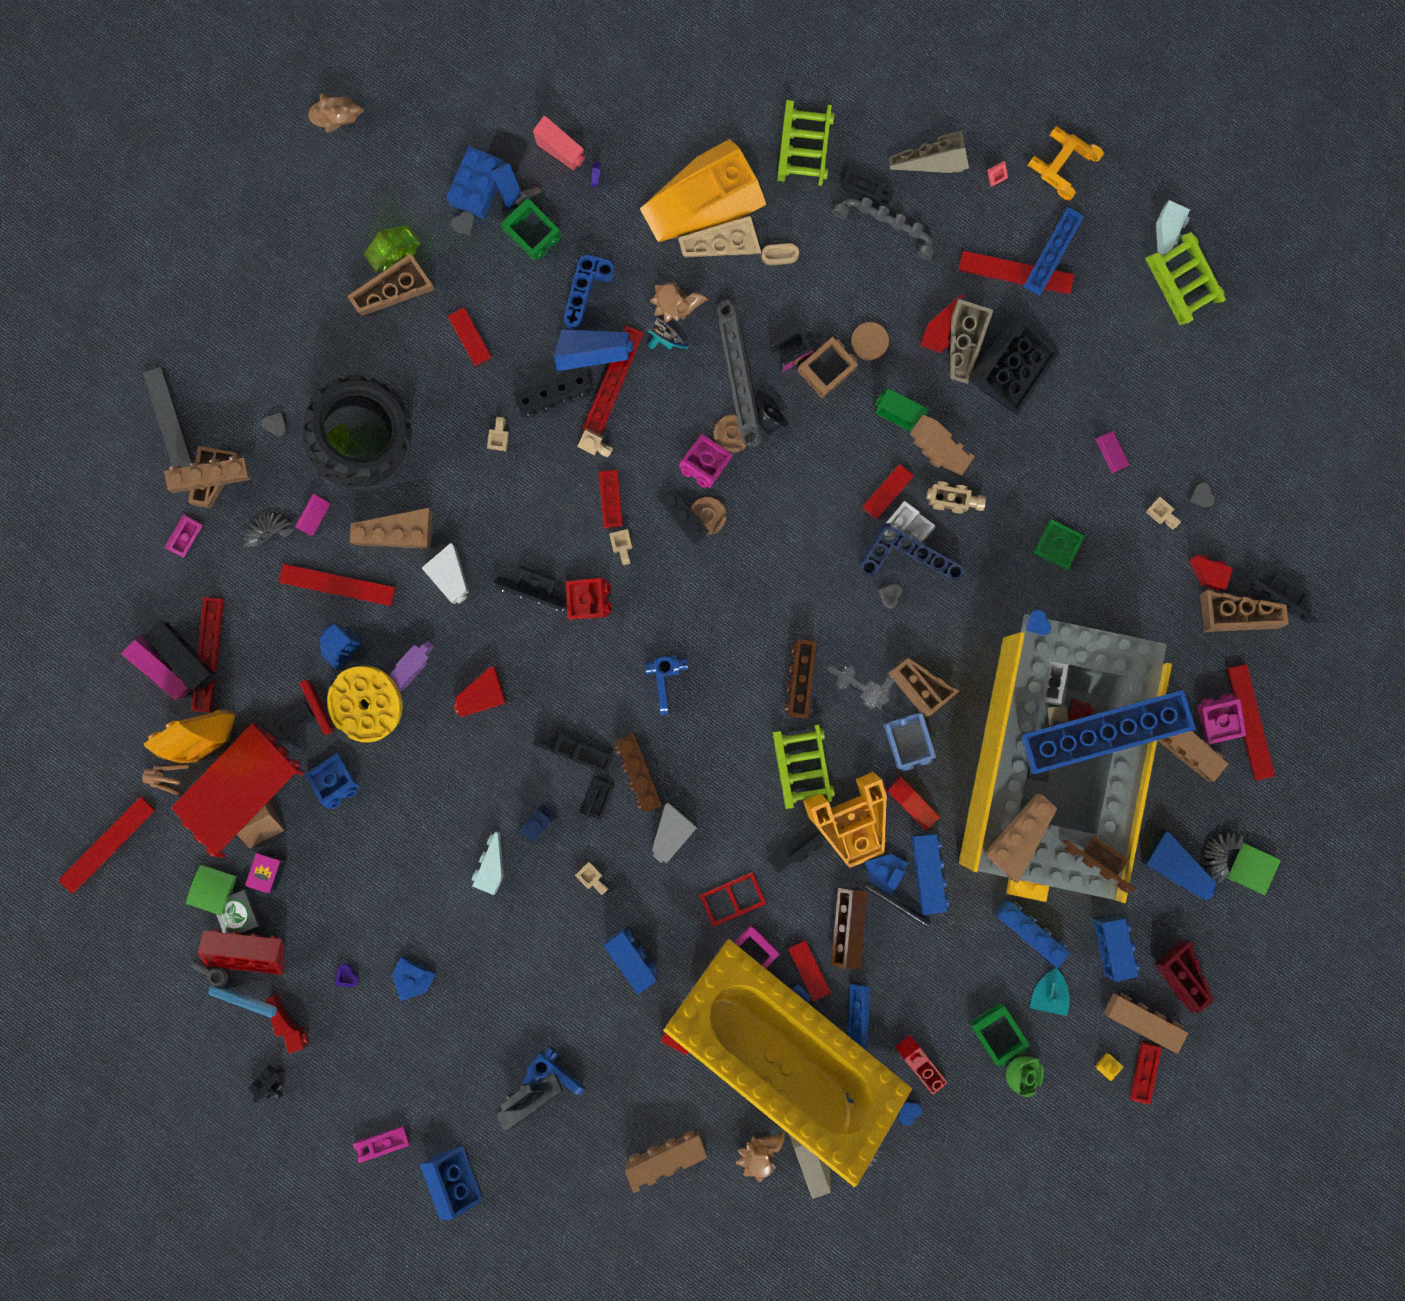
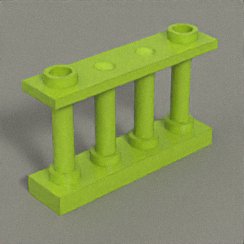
[777,100,834,186]
[1145,232,1226,325]
[772,725,835,809]

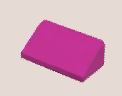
[1096,431,1130,473]
[295,494,330,536]
[165,514,203,558]

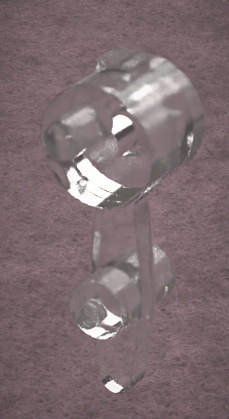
[826,665,894,709]

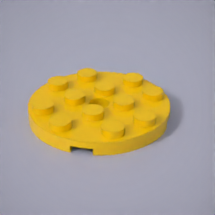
[327,665,403,742]

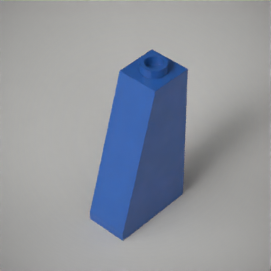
[554,330,633,371]
[1142,830,1217,901]

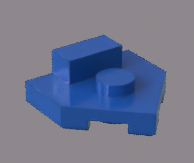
[865,853,908,896]
[392,957,436,1001]

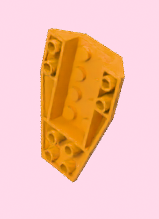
[640,139,766,242]
[144,710,236,763]

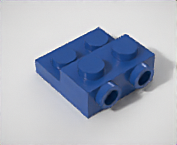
[305,753,360,809]

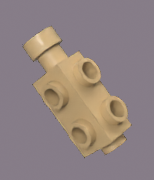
[926,481,986,514]

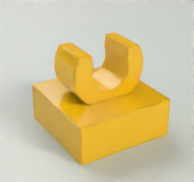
[1094,1052,1123,1081]

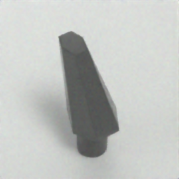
[515,187,542,206]

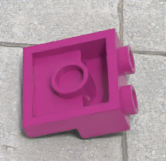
[679,434,733,488]
[1197,694,1246,744]

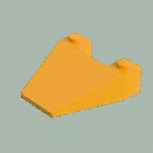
[803,772,887,868]

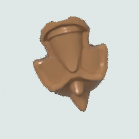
[308,93,364,132]
[650,283,709,323]
[736,1132,785,1182]

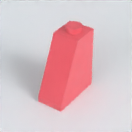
[533,116,585,171]

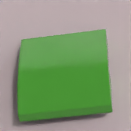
[1227,843,1281,895]
[186,864,237,916]

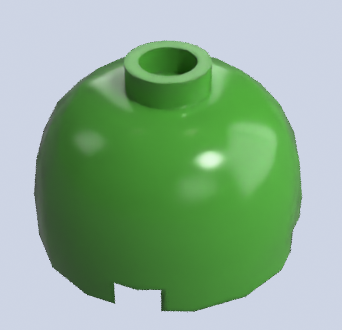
[1006,1056,1044,1097]

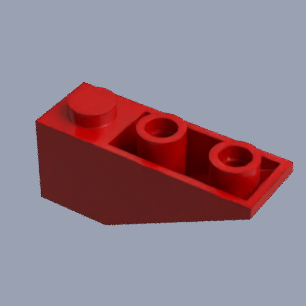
[919,295,963,353]
[895,1035,948,1095]

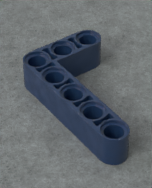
[860,523,964,581]

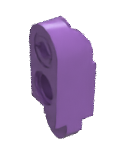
[390,640,434,692]

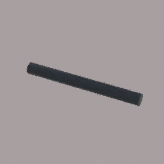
[863,881,931,928]

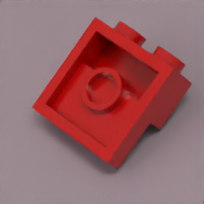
[566,578,612,620]

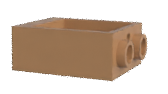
[797,337,858,399]

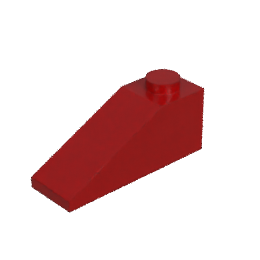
[885,777,940,831]

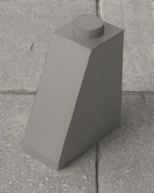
[652,802,697,863]

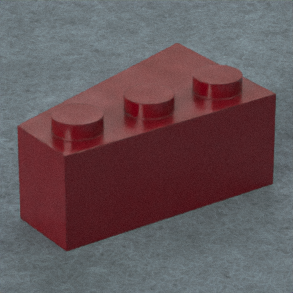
[1153,940,1214,1013]

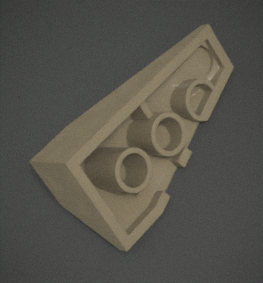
[889,131,969,173]
[950,299,993,384]
[789,1134,831,1199]

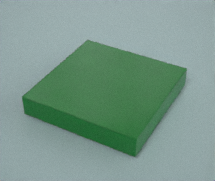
[1033,519,1085,570]

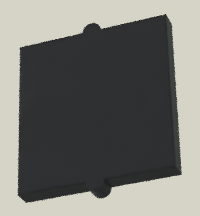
[487,131,528,172]

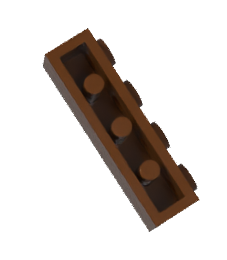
[784,639,817,719]
[614,733,662,813]
[831,888,868,969]

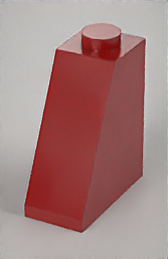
[453,666,507,717]

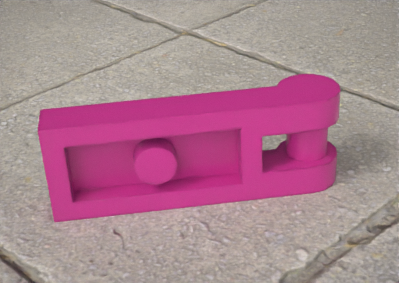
[353,1125,411,1163]

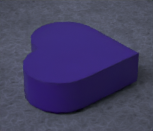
[590,161,601,187]
[335,963,359,988]

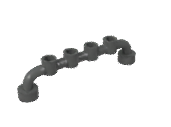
[833,197,934,261]

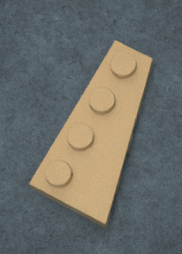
[678,216,761,257]

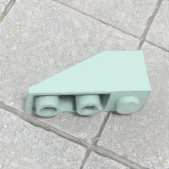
[1156,200,1190,262]
[472,831,504,895]

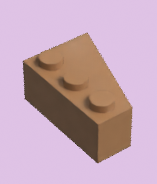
[888,658,959,718]

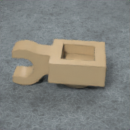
[487,417,509,452]
[577,429,613,457]
[1146,497,1181,530]
[609,529,633,565]
[575,862,608,895]

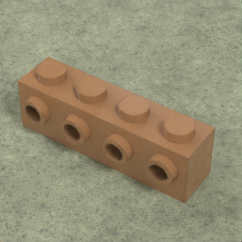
[164,456,250,493]
[1103,993,1188,1054]

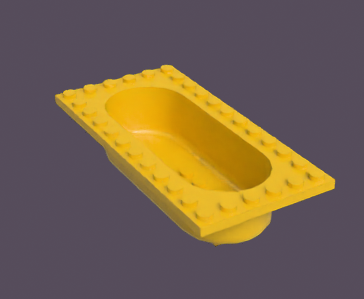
[663,939,912,1188]

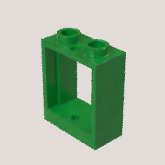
[501,198,561,262]
[874,388,929,432]
[969,1002,1030,1067]

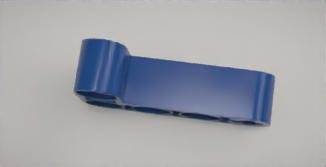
[564,255,615,330]

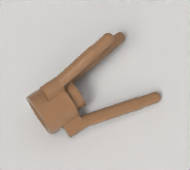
[142,765,189,795]

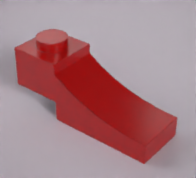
[265,993,309,1054]

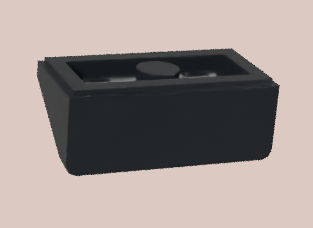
[579,777,615,821]

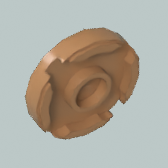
[851,322,889,361]
[713,415,751,453]
[691,497,726,535]

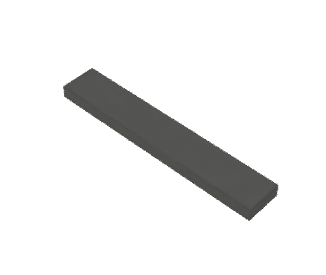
[143,367,193,468]

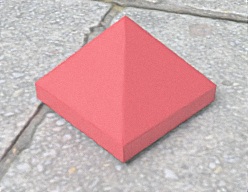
[987,161,1008,187]

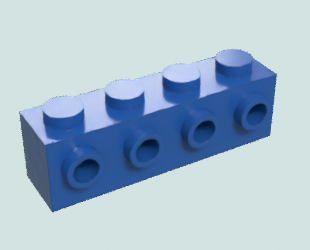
[911,833,949,915]
[994,900,1070,968]

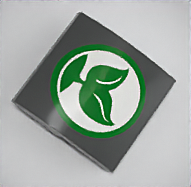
[216,889,260,934]

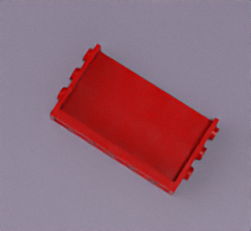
[171,723,304,858]

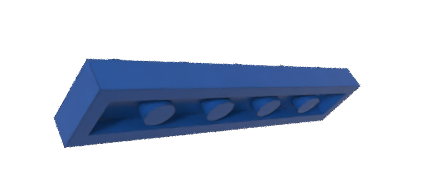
[1023,207,1084,296]

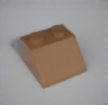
[237,801,285,848]

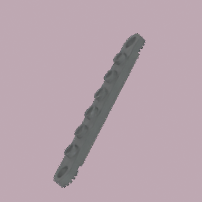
[717,300,762,447]

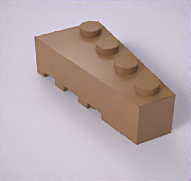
[347,253,435,316]
[350,508,433,549]
[1200,590,1289,632]
[1157,731,1228,782]
[983,794,1057,883]
[625,1131,707,1193]

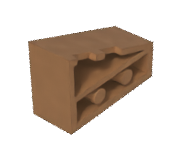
[910,415,975,475]
[188,446,241,508]

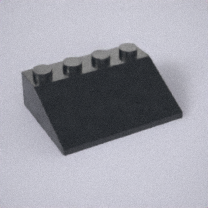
[968,317,1059,415]

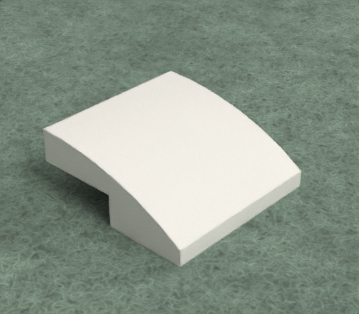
[884,501,935,546]

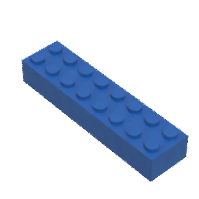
[1020,690,1196,774]

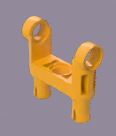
[1027,125,1104,201]

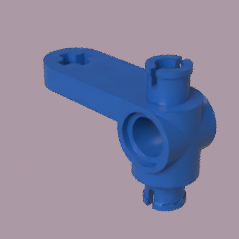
[645,656,688,715]
[522,1047,586,1096]

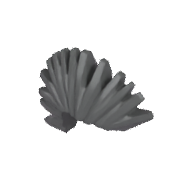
[244,513,294,547]
[1203,833,1244,883]

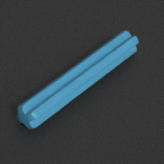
[208,986,277,1018]

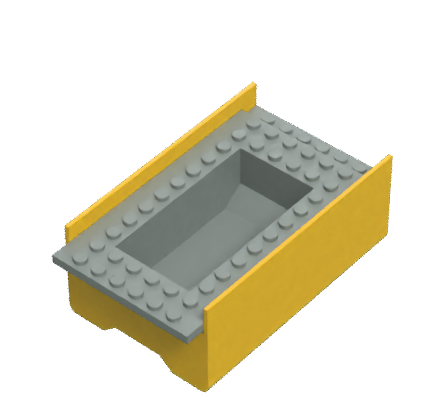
[958,614,1172,903]

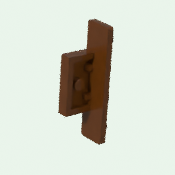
[1062,836,1136,893]

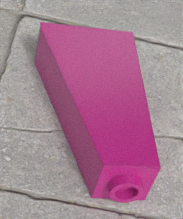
[121,634,190,701]

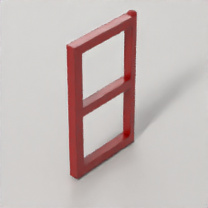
[699,872,766,927]

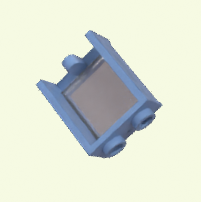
[883,713,936,771]

